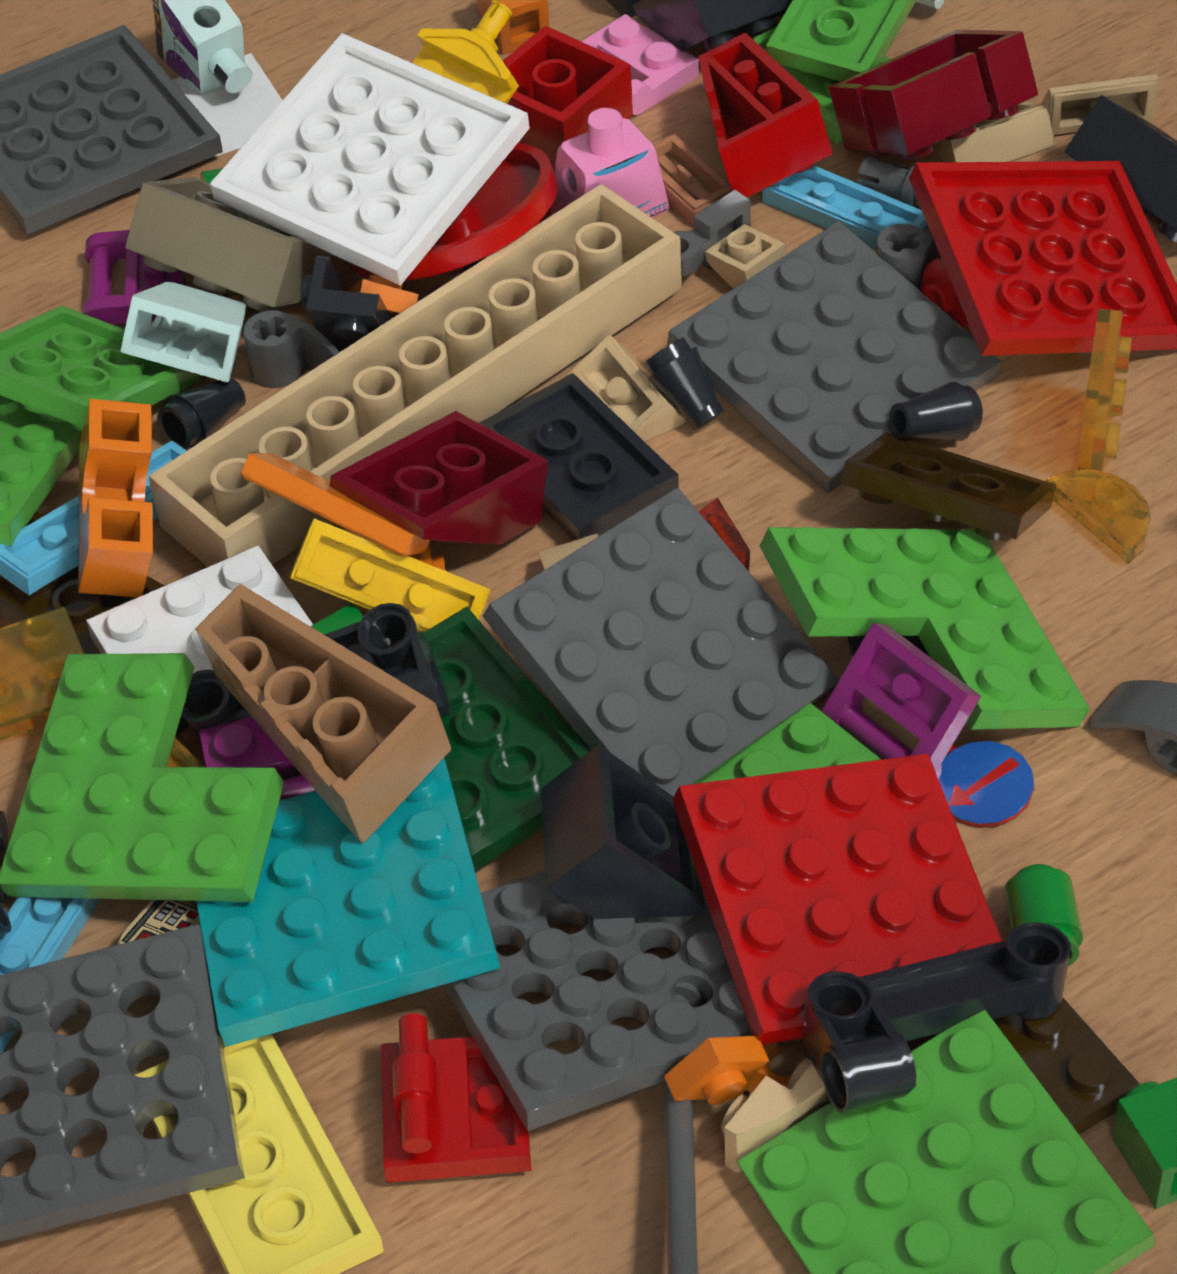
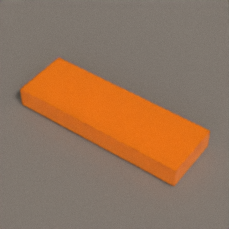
[240,453,430,557]

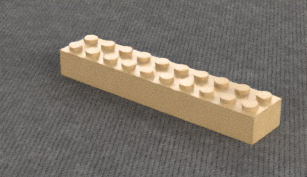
[148,184,682,567]

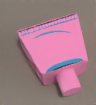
[550,108,669,218]

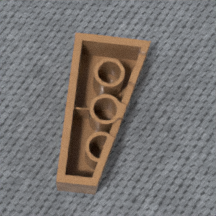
[195,584,451,844]

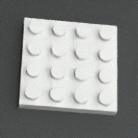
[210,33,530,286]

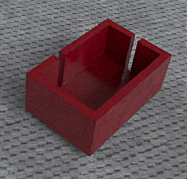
[828,30,1039,160]

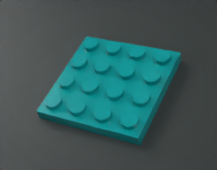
[197,758,501,1047]

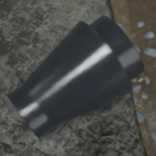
[644,337,724,430]
[157,377,246,449]
[889,381,983,441]

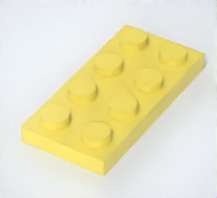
[135,1034,384,1274]

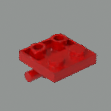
[381,1013,532,1183]

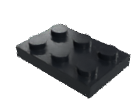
[479,373,679,540]

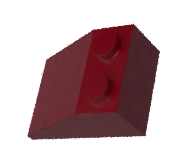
[330,411,548,545]

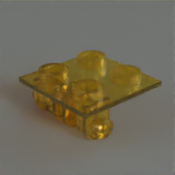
[0,607,84,741]

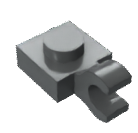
[672,190,751,277]

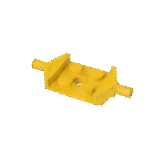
[413,0,519,104]

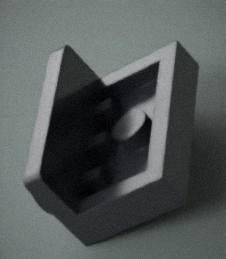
[301,256,392,352]

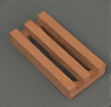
[652,134,732,227]

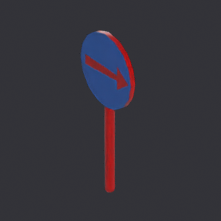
[939,741,1034,828]

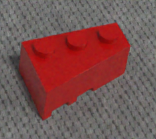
[698,33,833,198]

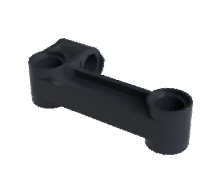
[181,603,451,740]
[802,922,1071,1113]

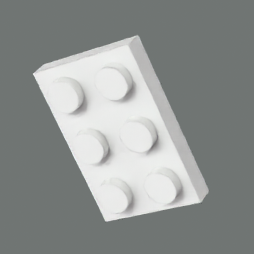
[86,546,313,673]

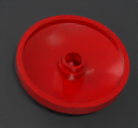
[347,143,558,281]

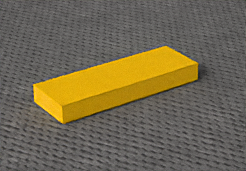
[289,518,491,632]

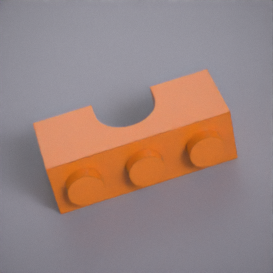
[78,398,153,598]

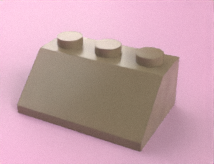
[125,177,332,311]

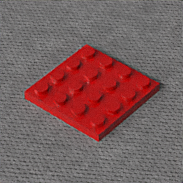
[909,161,1177,356]
[672,754,1002,1045]

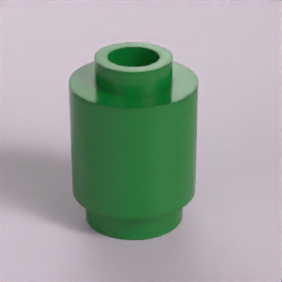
[1003,864,1083,966]

